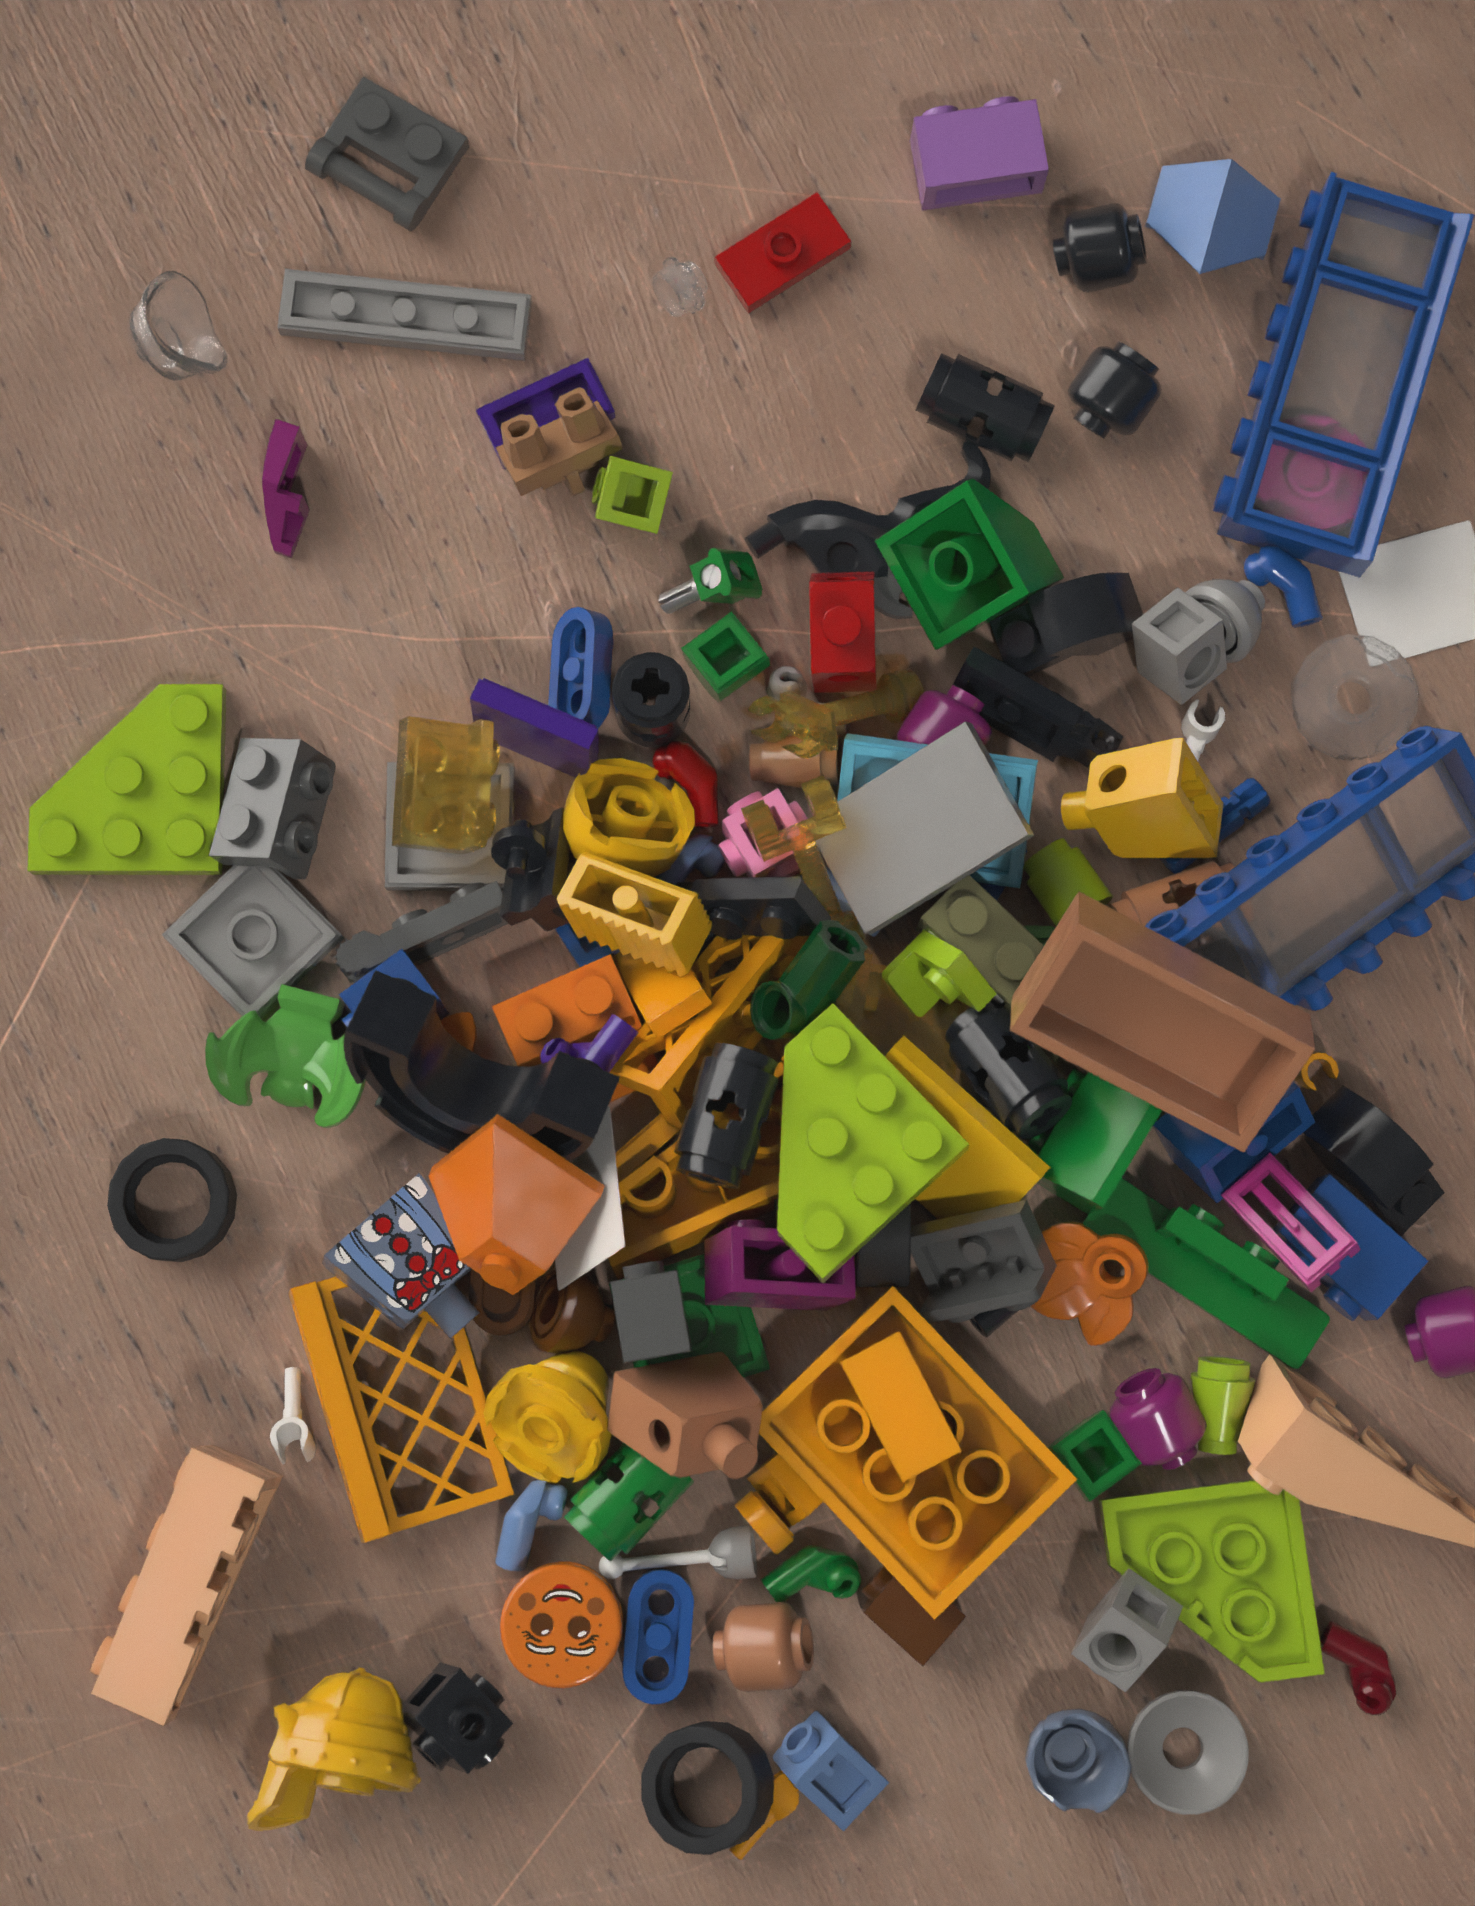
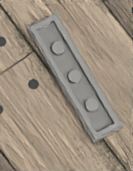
[277,269,532,361]

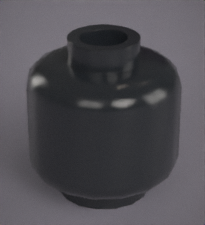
[1053,203,1147,292]
[1068,341,1162,439]

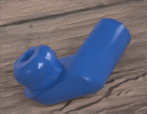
[1244,546,1323,628]

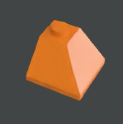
[428,1114,605,1295]

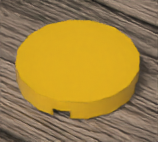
[483,1364,611,1483]

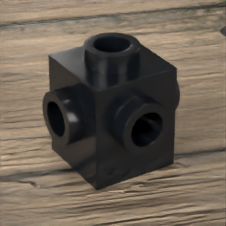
[402,1662,513,1774]

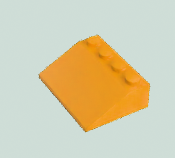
[759,1286,1078,1620]

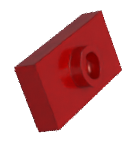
[714,192,851,314]

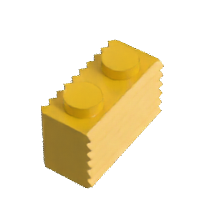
[557,852,712,977]

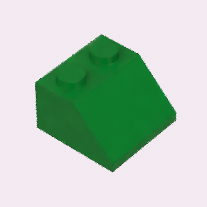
[1026,1068,1162,1215]

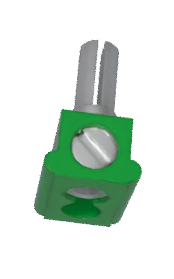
[659,548,763,614]

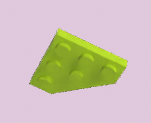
[27,684,226,875]
[777,1003,969,1283]
[1098,1479,1325,1683]

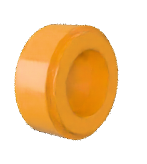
[734,1490,794,1555]

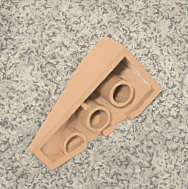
[1238,1354,1475,1548]

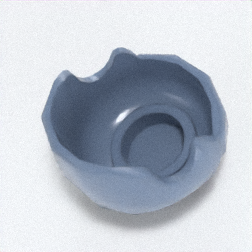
[1025,1709,1132,1813]

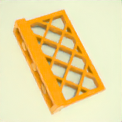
[288,1276,514,1543]

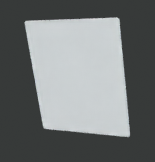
[1339,520,1475,667]
[555,1106,625,1290]

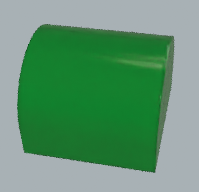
[681,611,771,703]
[1048,1410,1142,1502]

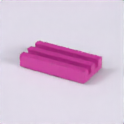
[1221,1153,1361,1293]

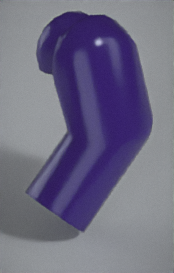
[540,1014,638,1072]

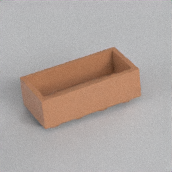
[1010,891,1315,1153]

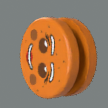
[500,1561,624,1688]

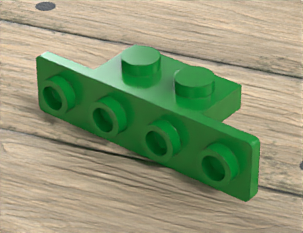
[1082,1178,1330,1369]

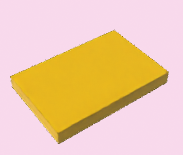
[885,1035,1050,1219]

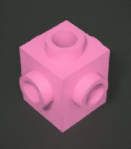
[718,788,811,878]

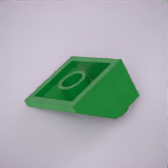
[875,478,1065,651]

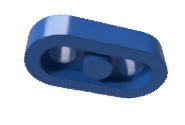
[548,607,614,729]
[623,1569,694,1704]

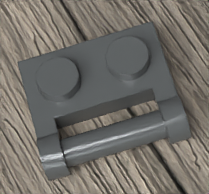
[305,76,469,232]

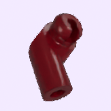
[1320,1621,1396,1716]

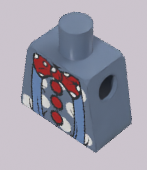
[322,1173,480,1339]

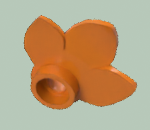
[1031,1222,1148,1346]

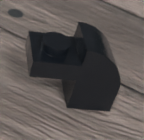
[990,572,1143,677]
[1301,1085,1445,1236]

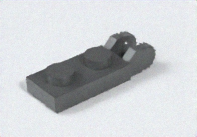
[334,881,509,983]

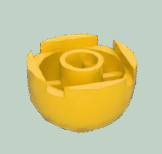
[563,758,695,877]

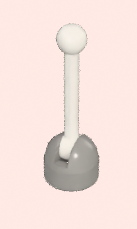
[599,1525,757,1580]

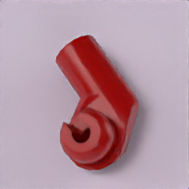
[652,741,718,828]

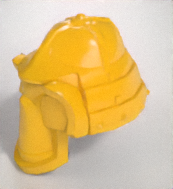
[247,1667,421,1831]

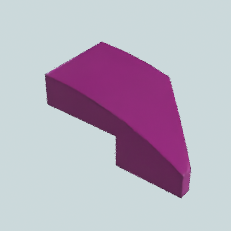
[262,419,310,558]

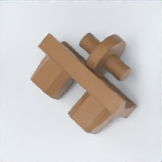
[496,387,623,496]

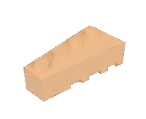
[90,1444,283,1726]

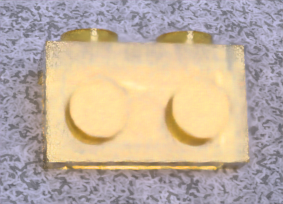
[392,716,500,855]

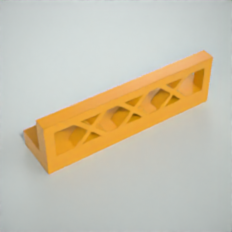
[609,935,809,1129]

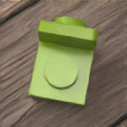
[881,929,996,1017]

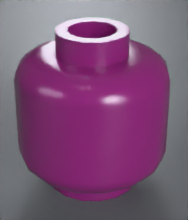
[897,685,992,746]
[1404,1286,1475,1379]
[1109,1368,1207,1470]

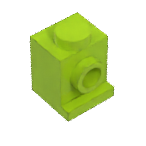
[592,456,673,534]

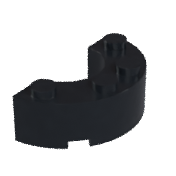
[344,970,620,1162]

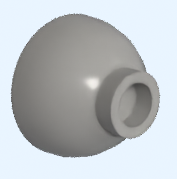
[1185,579,1265,663]

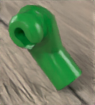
[760,1545,861,1603]

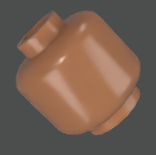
[713,1602,814,1692]

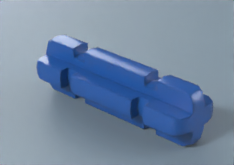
[1160,778,1270,874]

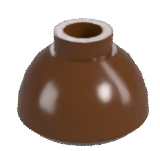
[530,1269,615,1354]

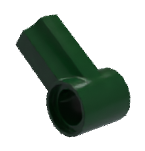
[750,920,868,1040]

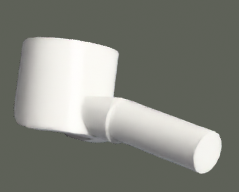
[1181,699,1225,761]
[270,1367,316,1464]

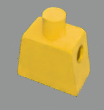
[1061,737,1224,858]

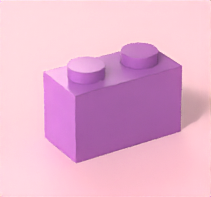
[910,96,1049,211]

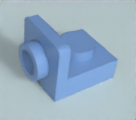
[773,1711,889,1831]

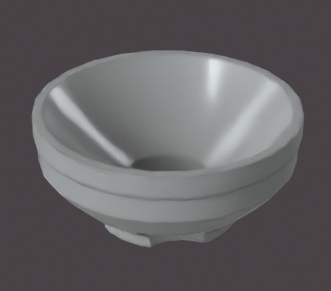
[1127,1690,1249,1815]

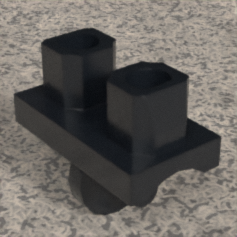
[491,807,577,931]

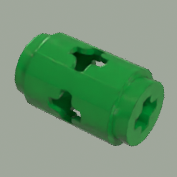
[564,1443,694,1562]

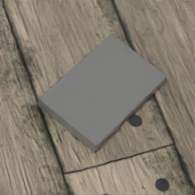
[805,722,1034,934]

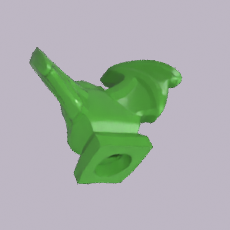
[205,984,366,1128]

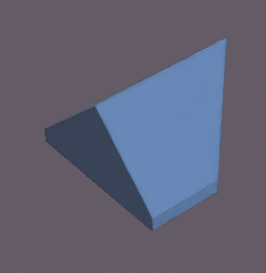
[1145,159,1281,274]

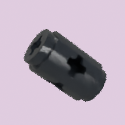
[915,353,1055,462]
[612,652,690,747]
[945,1000,1072,1139]
[674,1043,779,1189]

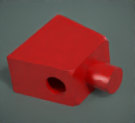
[809,571,877,693]

